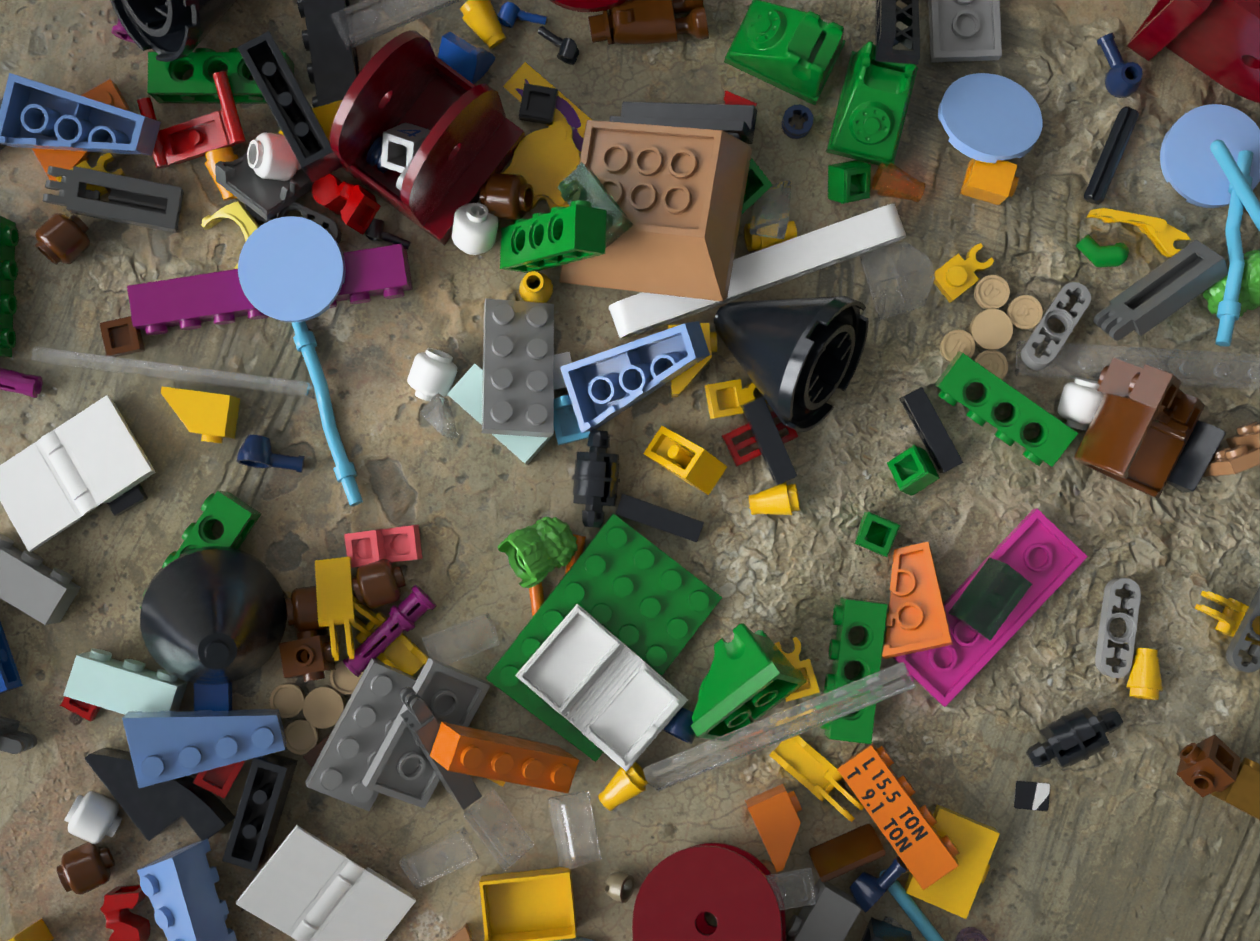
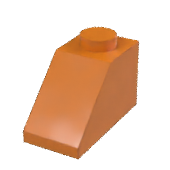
[745,784,802,873]

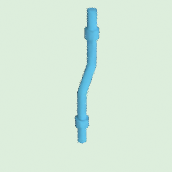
[1215,150,1254,347]
[291,321,363,506]

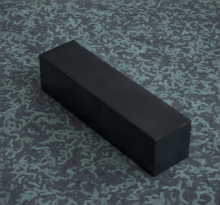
[899,387,964,473]
[741,396,797,485]
[616,494,704,542]

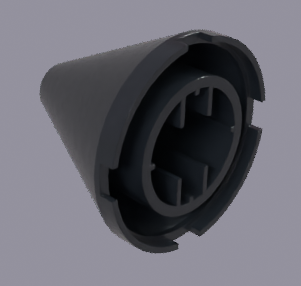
[110,0,237,62]
[714,296,869,432]
[140,546,287,685]

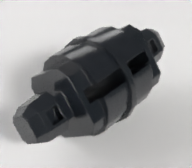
[572,430,620,528]
[1026,707,1123,769]

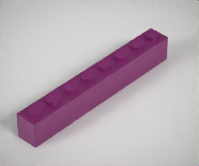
[127,244,413,335]

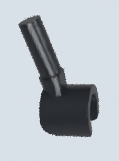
[538,26,579,65]
[365,218,411,250]

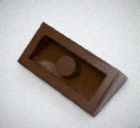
[809,824,887,883]

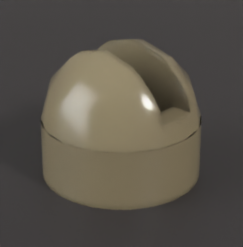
[605,872,634,903]

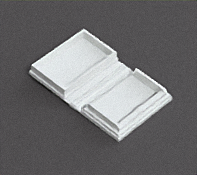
[0,395,156,552]
[515,603,688,772]
[236,825,416,941]

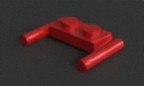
[137,71,246,169]

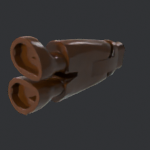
[588,0,709,45]

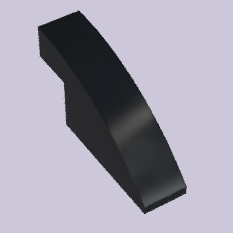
[84,748,235,842]

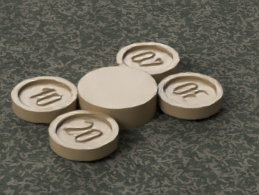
[940,275,1043,380]
[270,661,365,755]

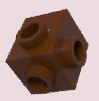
[279,630,336,682]
[1176,735,1241,798]

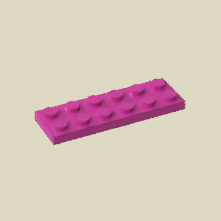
[892,509,1088,707]

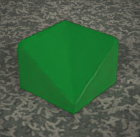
[828,160,871,204]
[887,445,940,496]
[854,512,900,557]

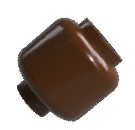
[480,173,534,220]
[35,213,90,265]
[352,559,406,609]
[286,586,329,633]
[56,842,115,895]

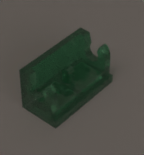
[557,162,634,249]
[949,557,1032,641]

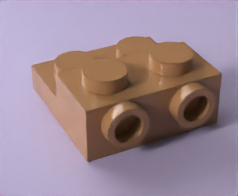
[1204,421,1260,476]

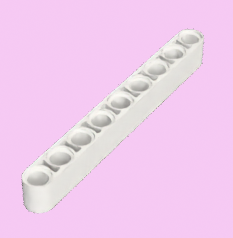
[609,204,906,339]

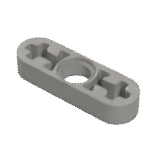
[1021,282,1091,370]
[1095,577,1141,678]

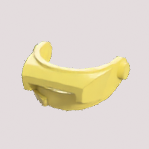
[201,201,260,269]

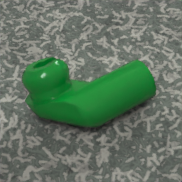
[1075,234,1129,268]

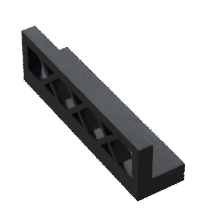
[875,0,920,65]
[609,101,757,144]

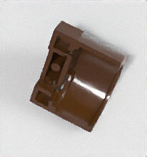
[1074,357,1205,499]

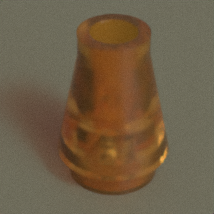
[871,163,926,202]

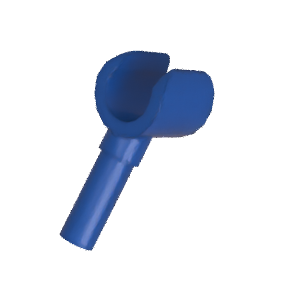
[498,2,547,28]

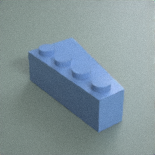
[0,73,161,156]
[560,321,710,433]
[122,709,287,788]
[137,838,237,941]

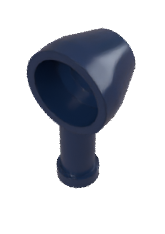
[1097,33,1143,98]
[237,435,305,473]
[663,707,696,744]
[849,856,909,913]

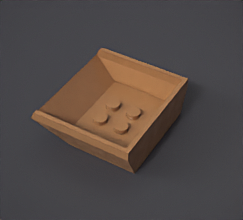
[559,120,752,302]

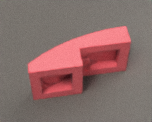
[344,525,423,568]

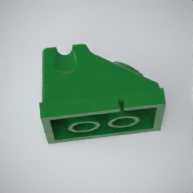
[724,0,846,105]
[826,41,918,169]
[690,623,807,742]

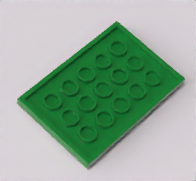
[486,513,722,762]

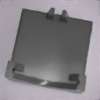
[215,131,314,220]

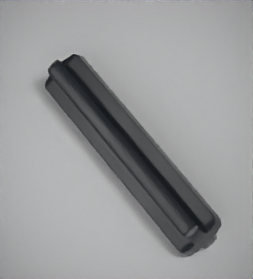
[1084,107,1139,205]

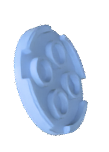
[938,73,1043,164]
[1160,104,1260,208]
[238,216,346,323]

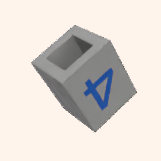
[381,122,431,173]

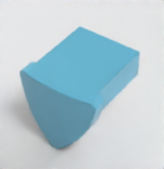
[554,395,590,445]

